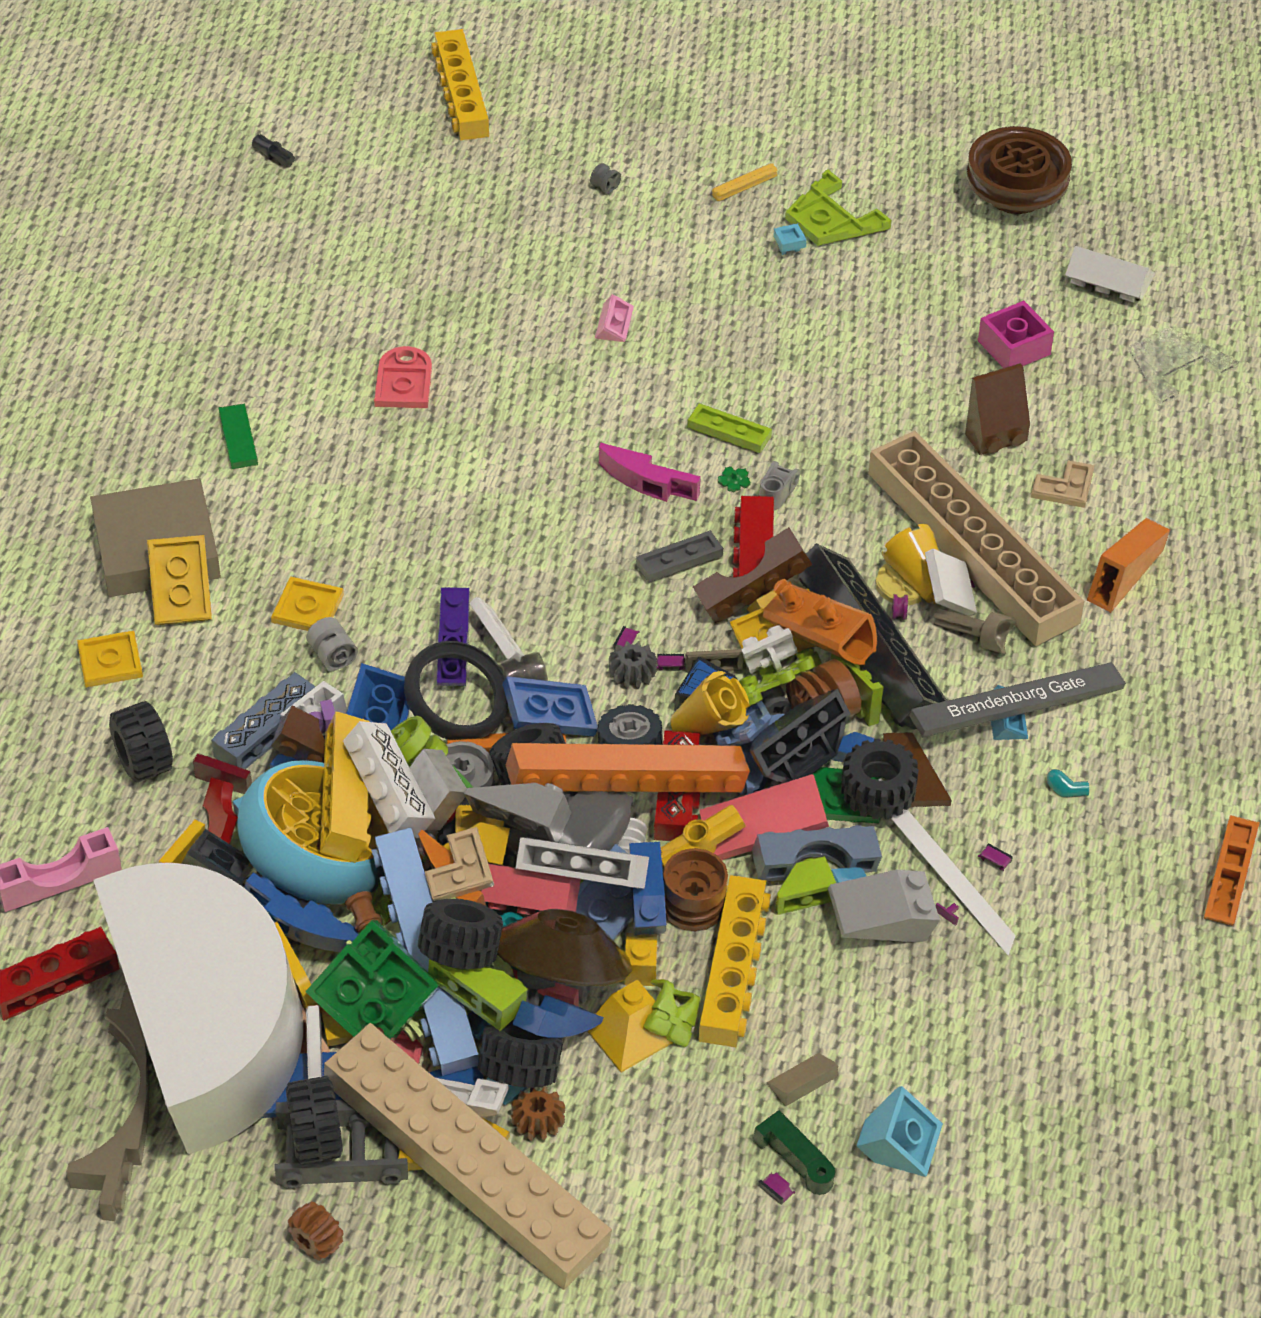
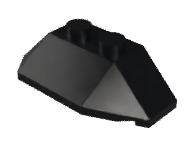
[750,689,851,784]

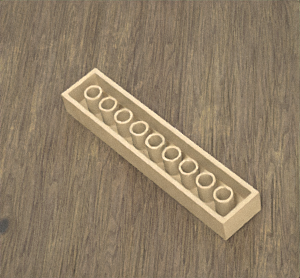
[868,430,1084,647]
[324,1023,612,1290]

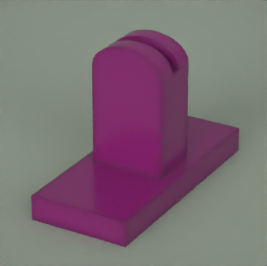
[935,902,959,926]

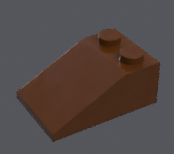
[965,363,1030,455]

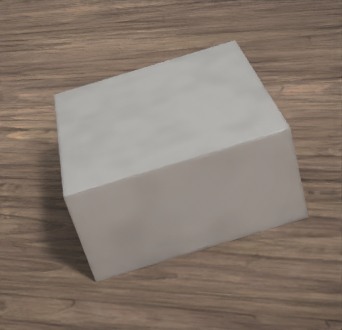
[409,749,467,830]

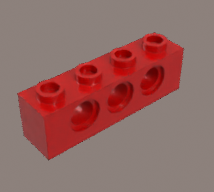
[0,926,120,1021]

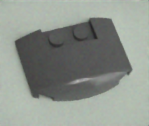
[506,791,633,855]

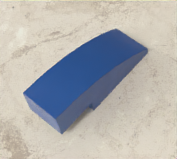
[513,995,604,1038]

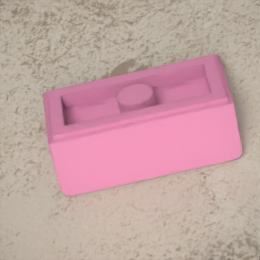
[595,294,634,342]

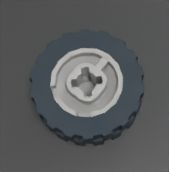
[597,704,663,745]

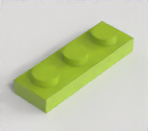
[687,403,772,453]

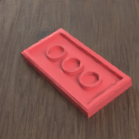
[699,774,829,860]

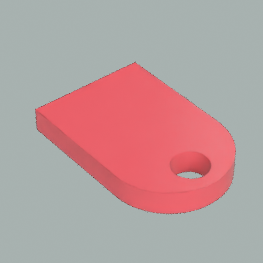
[374,346,432,408]

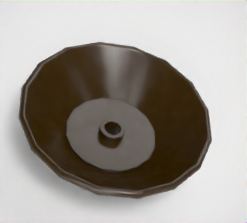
[497,909,632,986]

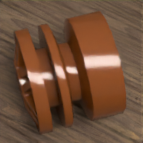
[786,659,861,718]
[663,848,728,931]

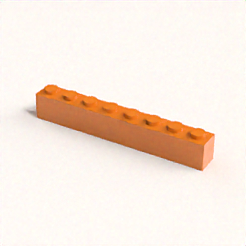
[506,743,750,792]

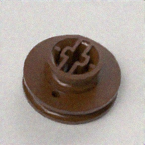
[967,126,1072,214]

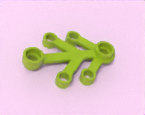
[739,647,822,706]

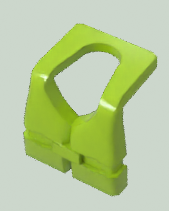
[644,979,700,1047]

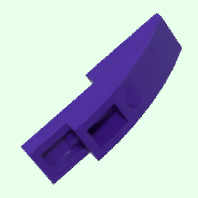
[437,587,470,686]

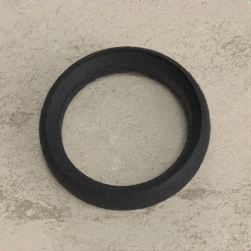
[404,641,509,740]

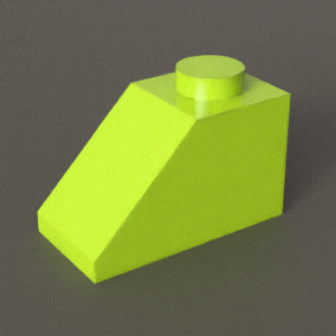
[776,856,836,915]

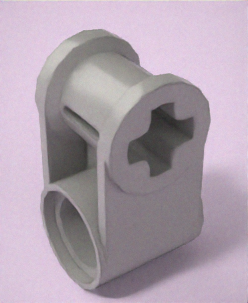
[759,461,800,510]

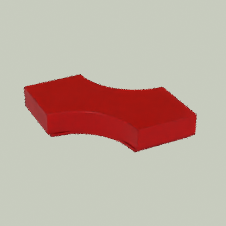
[203,778,238,844]

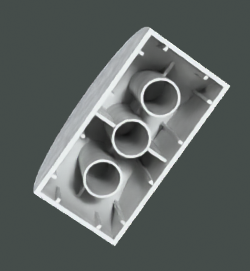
[93,863,303,1154]

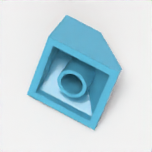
[857,1086,943,1177]

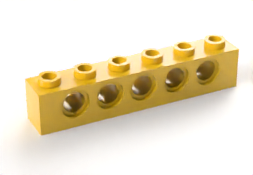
[431,29,489,141]
[699,875,771,1048]

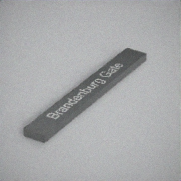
[909,662,1126,738]

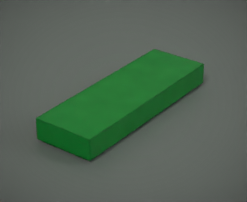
[218,403,258,469]

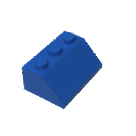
[346,663,410,731]

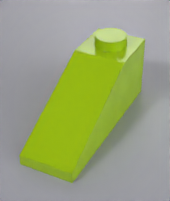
[428,959,528,1031]

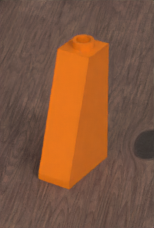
[1087,518,1170,613]

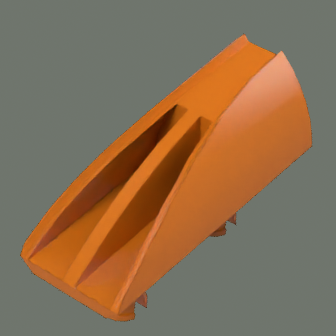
[763,579,877,665]

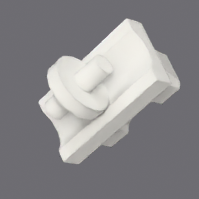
[741,625,798,674]

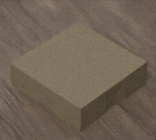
[90,478,221,597]

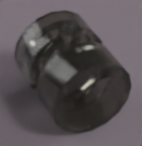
[498,651,548,681]

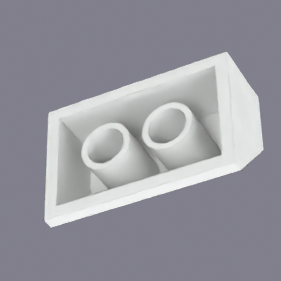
[1065,246,1155,303]

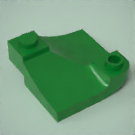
[305,920,441,1042]

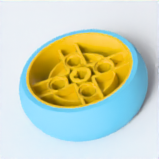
[238,761,389,904]

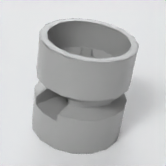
[306,617,358,672]

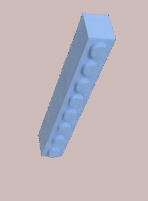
[371,828,479,1076]

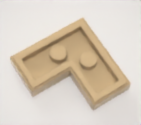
[1031,460,1095,508]
[425,827,494,901]

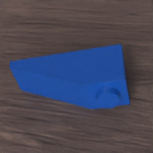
[629,842,666,935]

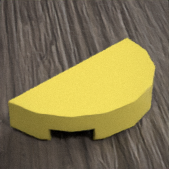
[876,563,922,605]

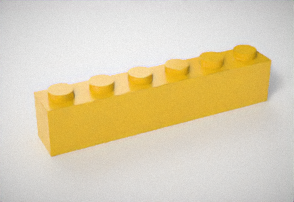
[320,711,371,863]

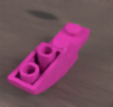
[599,443,701,502]

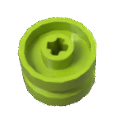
[391,716,448,767]

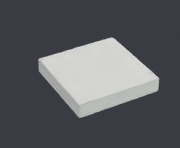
[925,549,977,616]

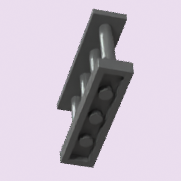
[275,1100,408,1189]

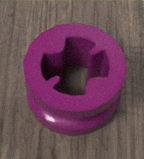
[892,594,908,620]

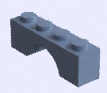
[752,825,882,881]

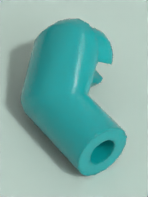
[1047,769,1089,797]

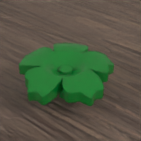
[718,466,751,492]

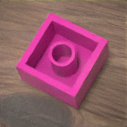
[978,300,1054,368]

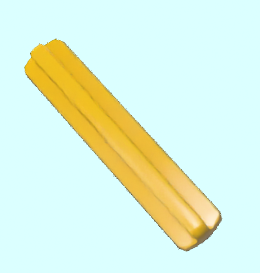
[712,163,778,201]

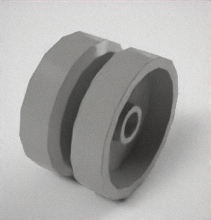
[446,741,495,788]

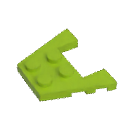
[785,169,892,246]

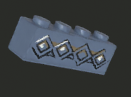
[211,672,316,769]

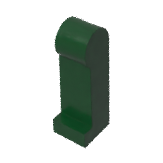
[753,1110,836,1195]

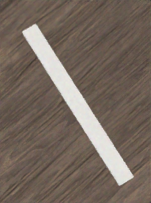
[878,779,1016,956]

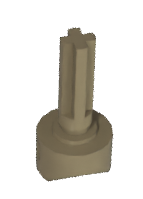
[934,609,1017,654]

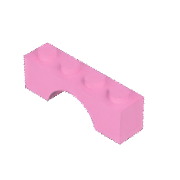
[0,827,122,912]

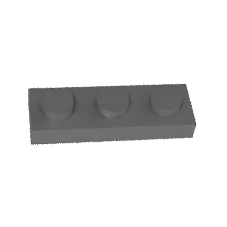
[636,530,724,583]

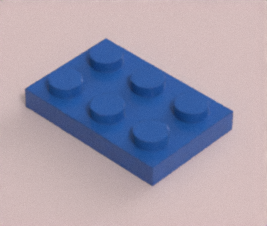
[503,677,598,737]

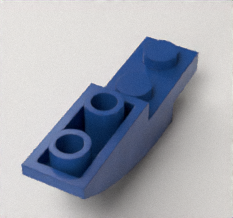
[244,872,359,952]

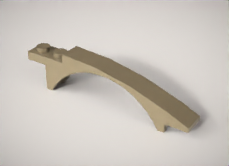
[66,983,149,1221]

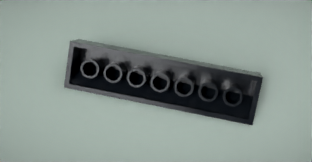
[798,543,948,730]

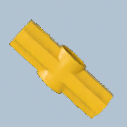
[661,805,746,868]

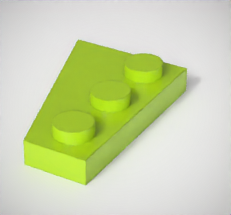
[831,654,883,726]

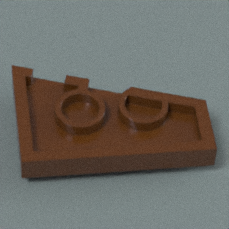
[883,732,952,807]

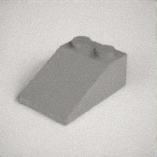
[464,783,572,843]
[828,870,940,942]

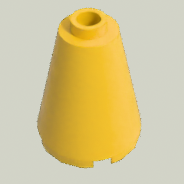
[881,524,939,604]
[670,671,750,736]

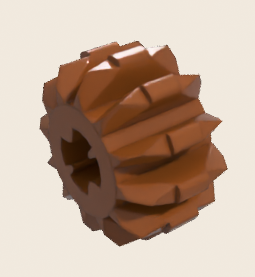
[511,1086,565,1141]
[287,1201,344,1261]

